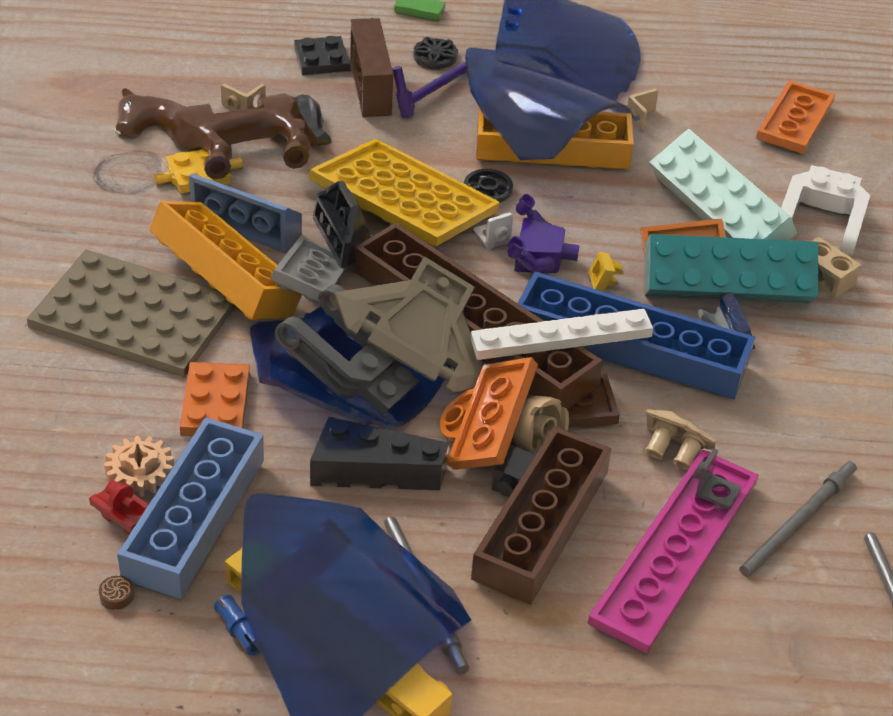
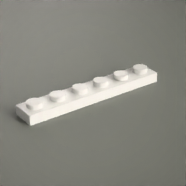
[471,309,653,360]

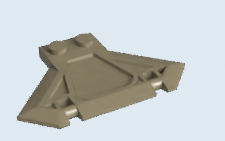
[334,257,483,394]

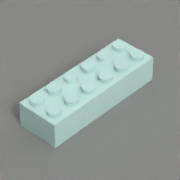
[649,129,797,240]

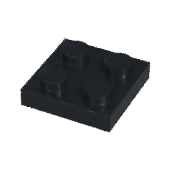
[294,36,350,75]

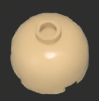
[512,396,569,455]

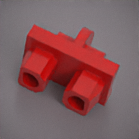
[89,480,149,535]

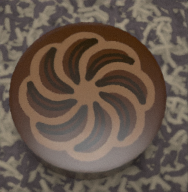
[99,576,134,610]

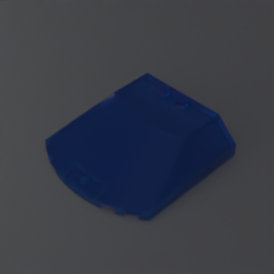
[491,0,641,103]

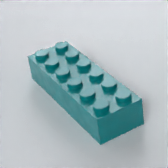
[644,234,818,303]

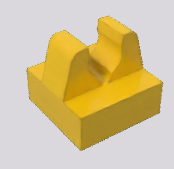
[588,252,624,292]

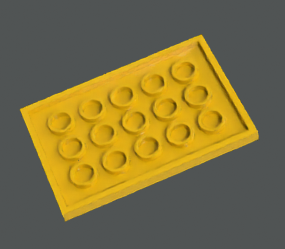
[309,138,500,247]

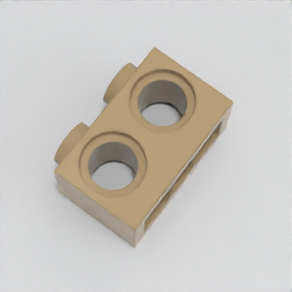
[812,237,861,299]

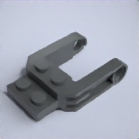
[275,284,420,415]

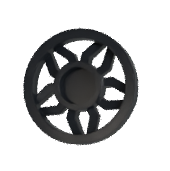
[413,37,458,69]
[464,169,513,203]

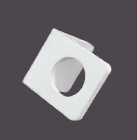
[473,212,513,250]

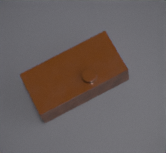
[350,18,393,117]

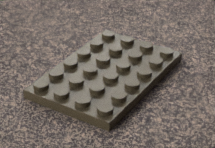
[27,249,236,377]

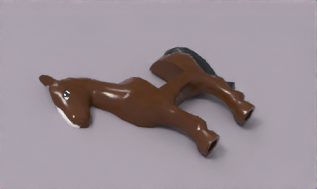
[115,88,331,180]

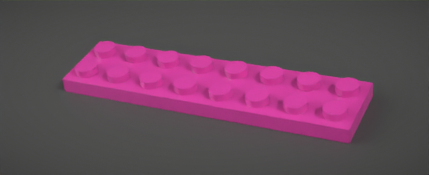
[587,449,759,654]

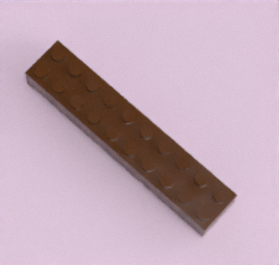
[355,223,602,410]

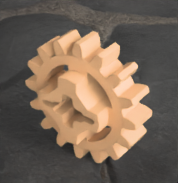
[104,436,174,497]

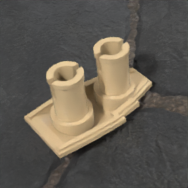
[645,410,716,471]

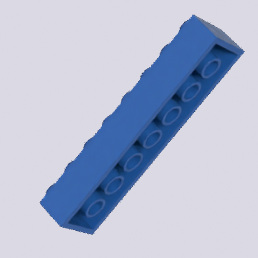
[518,272,755,400]

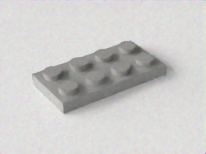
[270,236,347,303]

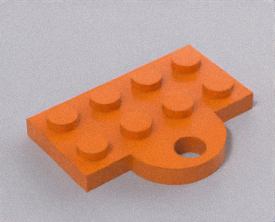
[440,357,538,470]

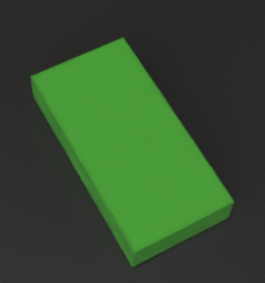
[394,0,445,21]

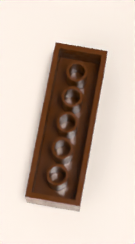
[471,426,612,605]

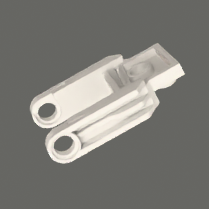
[781,165,870,258]

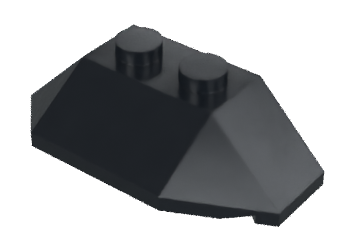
[313,181,372,268]

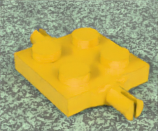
[153,148,243,194]

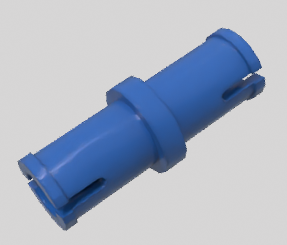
[214,594,266,656]

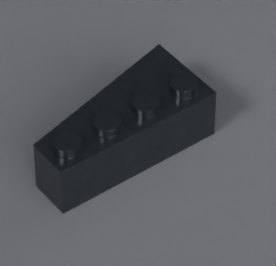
[310,417,449,491]

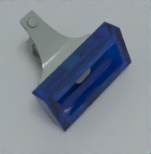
[698,292,755,349]

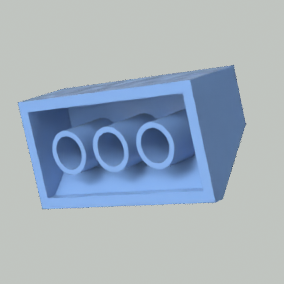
[189,173,302,253]

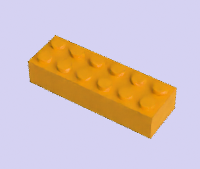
[476,104,634,169]
[149,201,302,321]

